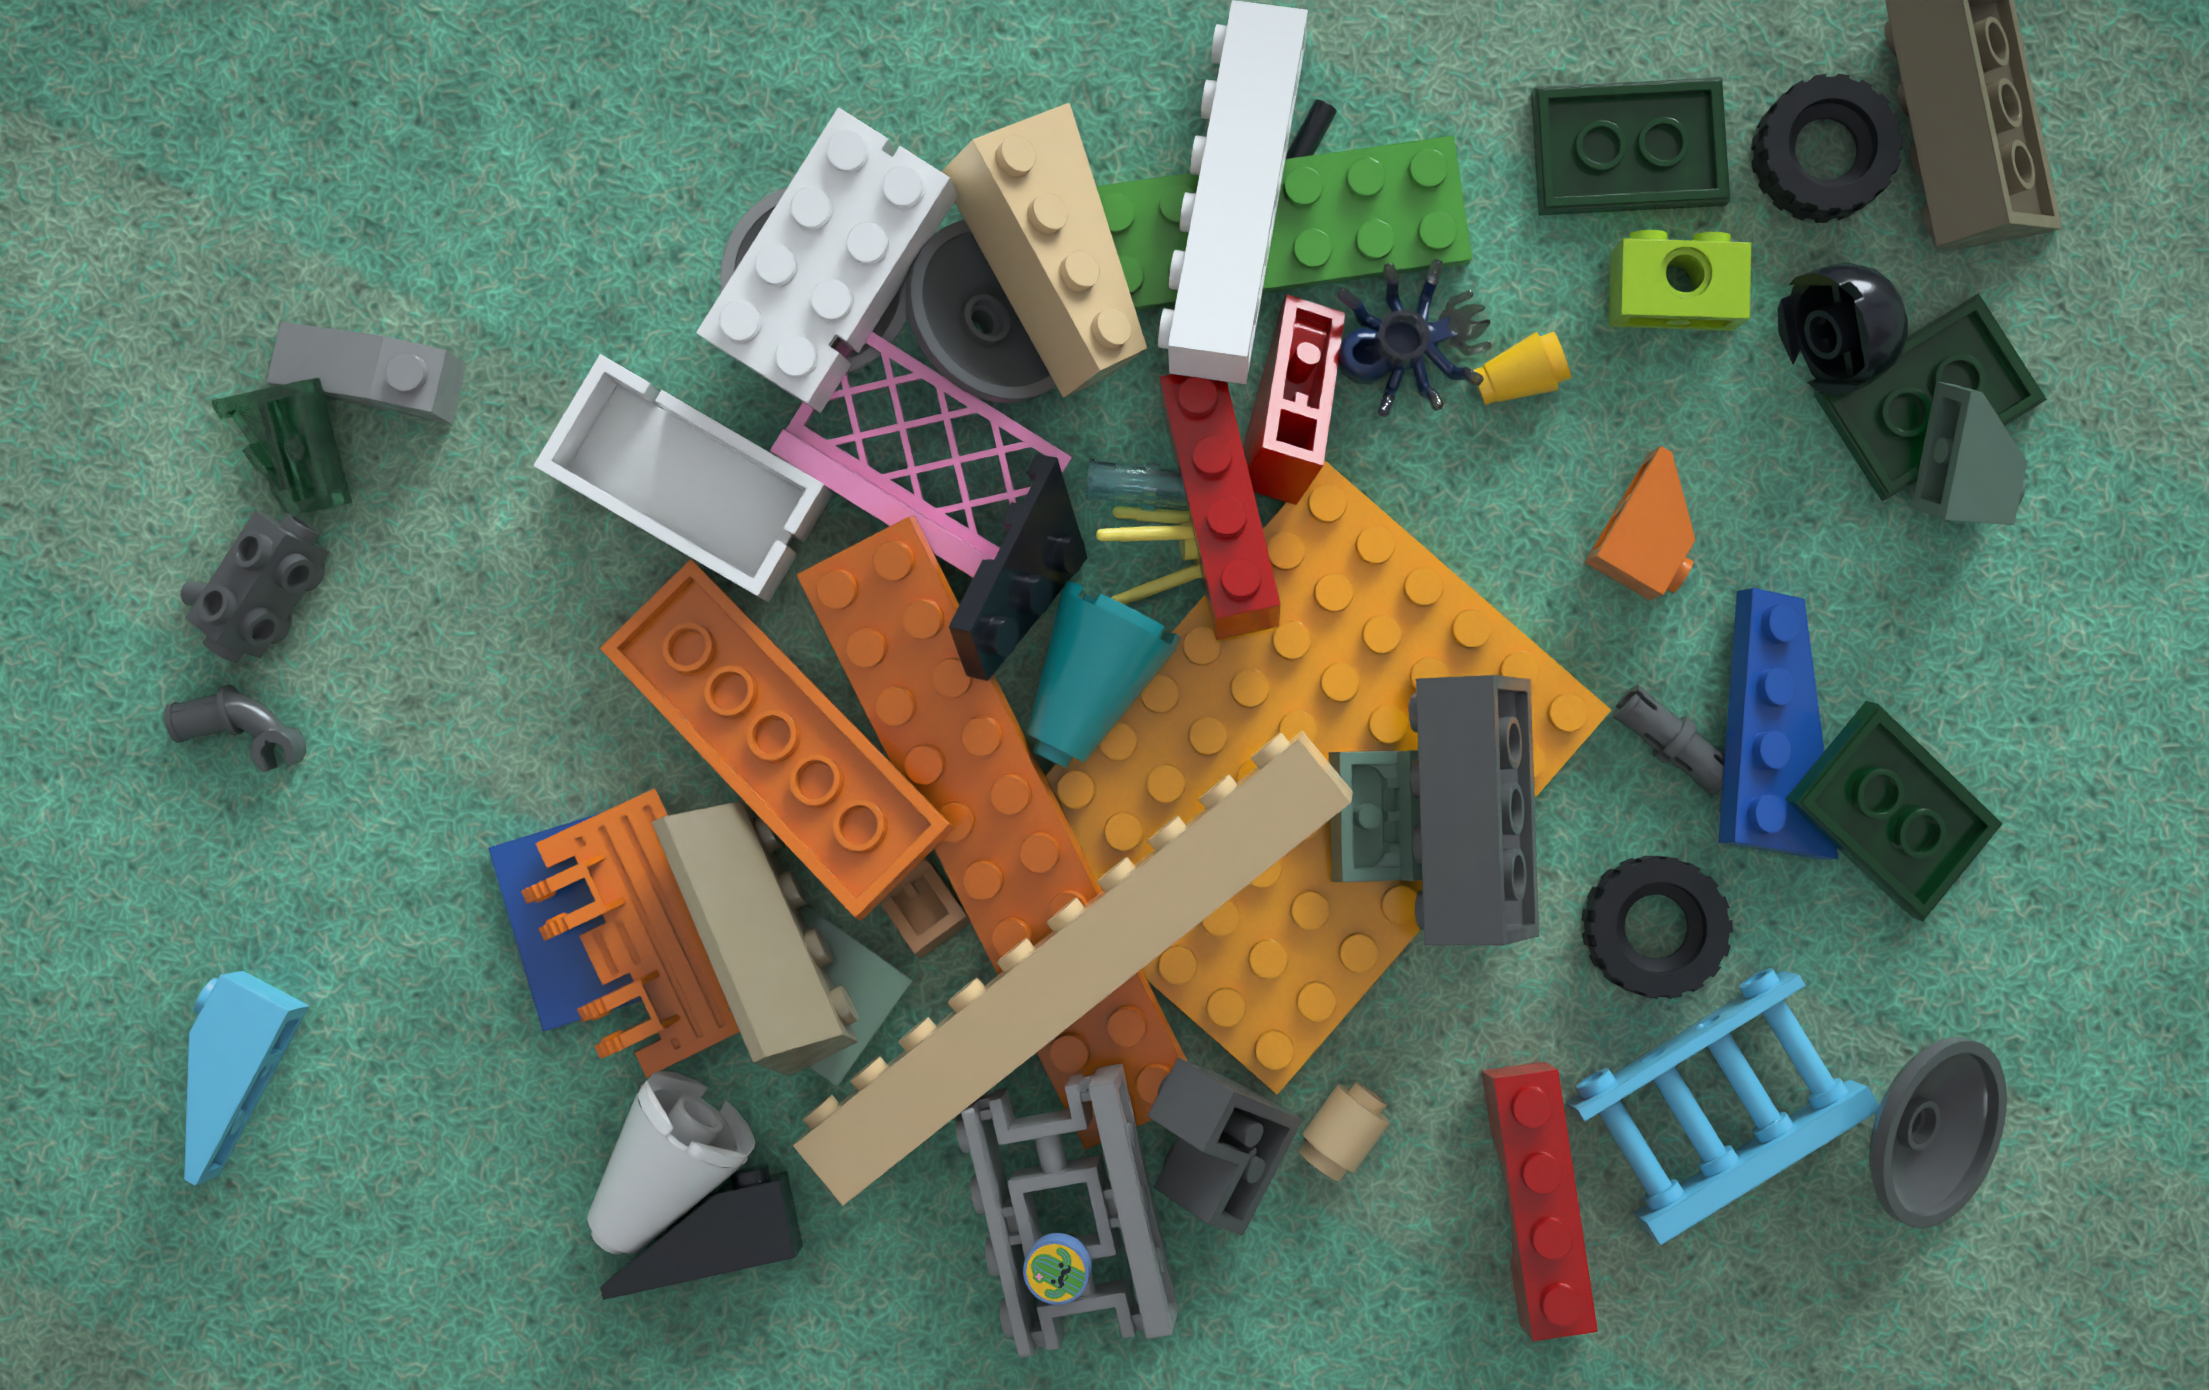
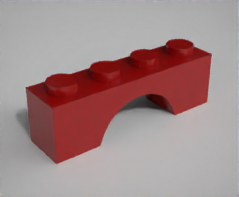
[1160,374,1281,640]
[1482,1062,1598,1341]

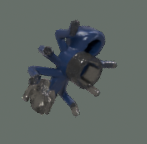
[1337,259,1492,418]

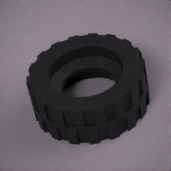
[1751,73,1903,223]
[1581,856,1733,999]

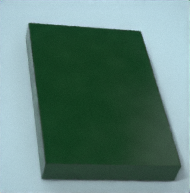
[1531,77,1730,216]
[1814,293,2047,501]
[1785,701,2003,922]

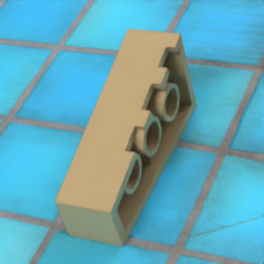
[941,102,1147,398]

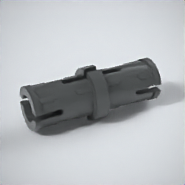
[1612,684,1725,795]

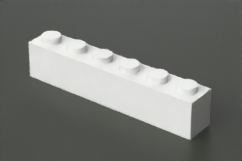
[1158,0,1308,384]

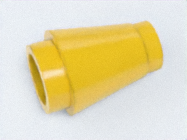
[1472,331,1572,406]

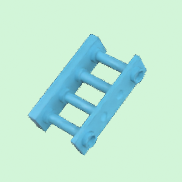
[1566,968,1879,1245]

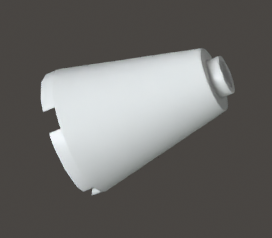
[587,1071,755,1255]

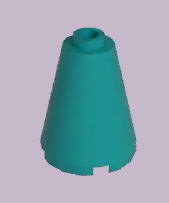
[1027,581,1181,768]

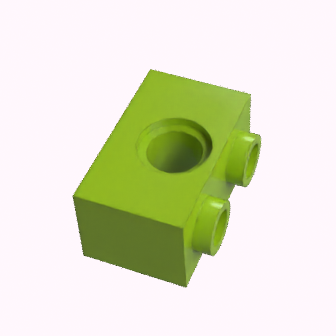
[1609,230,1751,331]

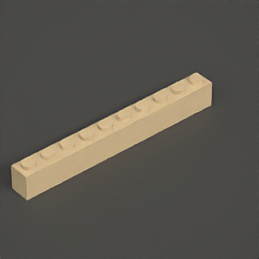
[793,731,1353,1206]

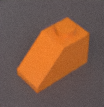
[1584,446,1696,601]

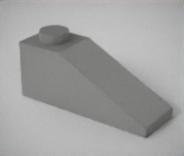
[266,322,467,424]

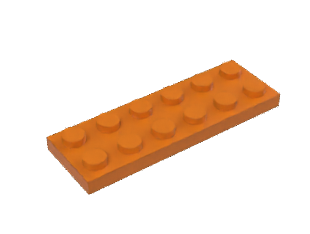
[600,559,954,921]

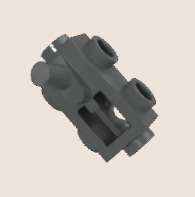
[181,510,330,663]

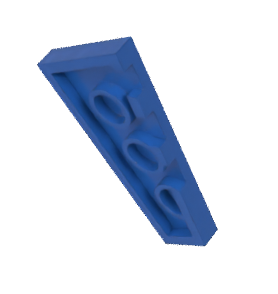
[1718,588,1838,860]

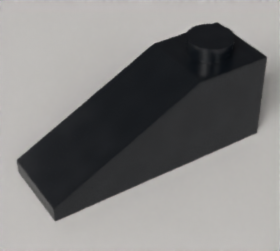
[600,1165,803,1300]

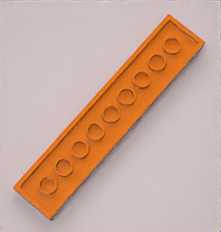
[796,516,1187,1150]

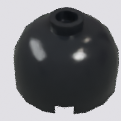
[1778,262,1908,396]

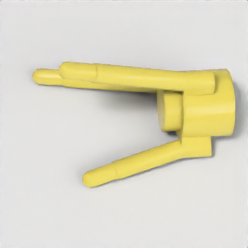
[1096,506,1202,605]

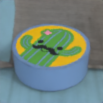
[1023,1233,1092,1305]

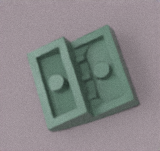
[1329,750,1422,882]
[728,905,913,1087]

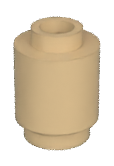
[1298,1081,1390,1182]

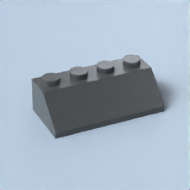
[1409,675,1539,946]

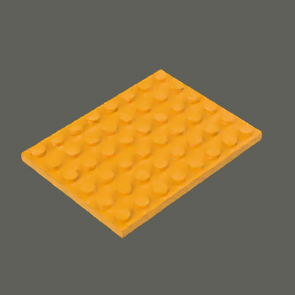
[1045,460,1611,1095]

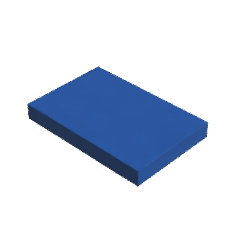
[488,813,642,1031]

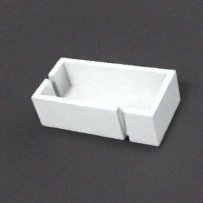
[696,107,958,413]
[533,354,833,603]

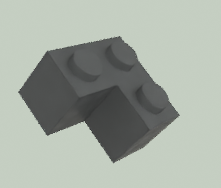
[1148,1058,1303,1235]

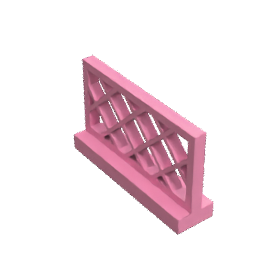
[770,332,1072,578]

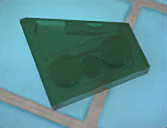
[211,377,352,515]

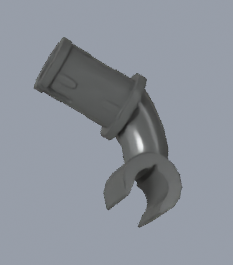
[164,685,306,772]

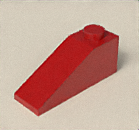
[1243,294,1345,505]

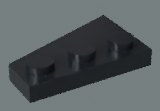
[949,454,1088,681]

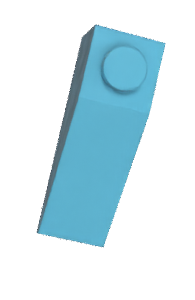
[184,971,309,1186]

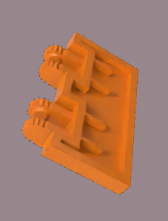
[521,788,740,1078]

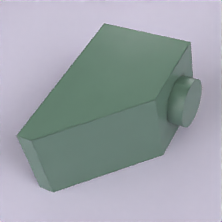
[1912,382,2027,525]

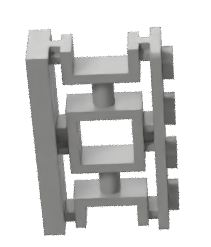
[956,1063,1179,1358]

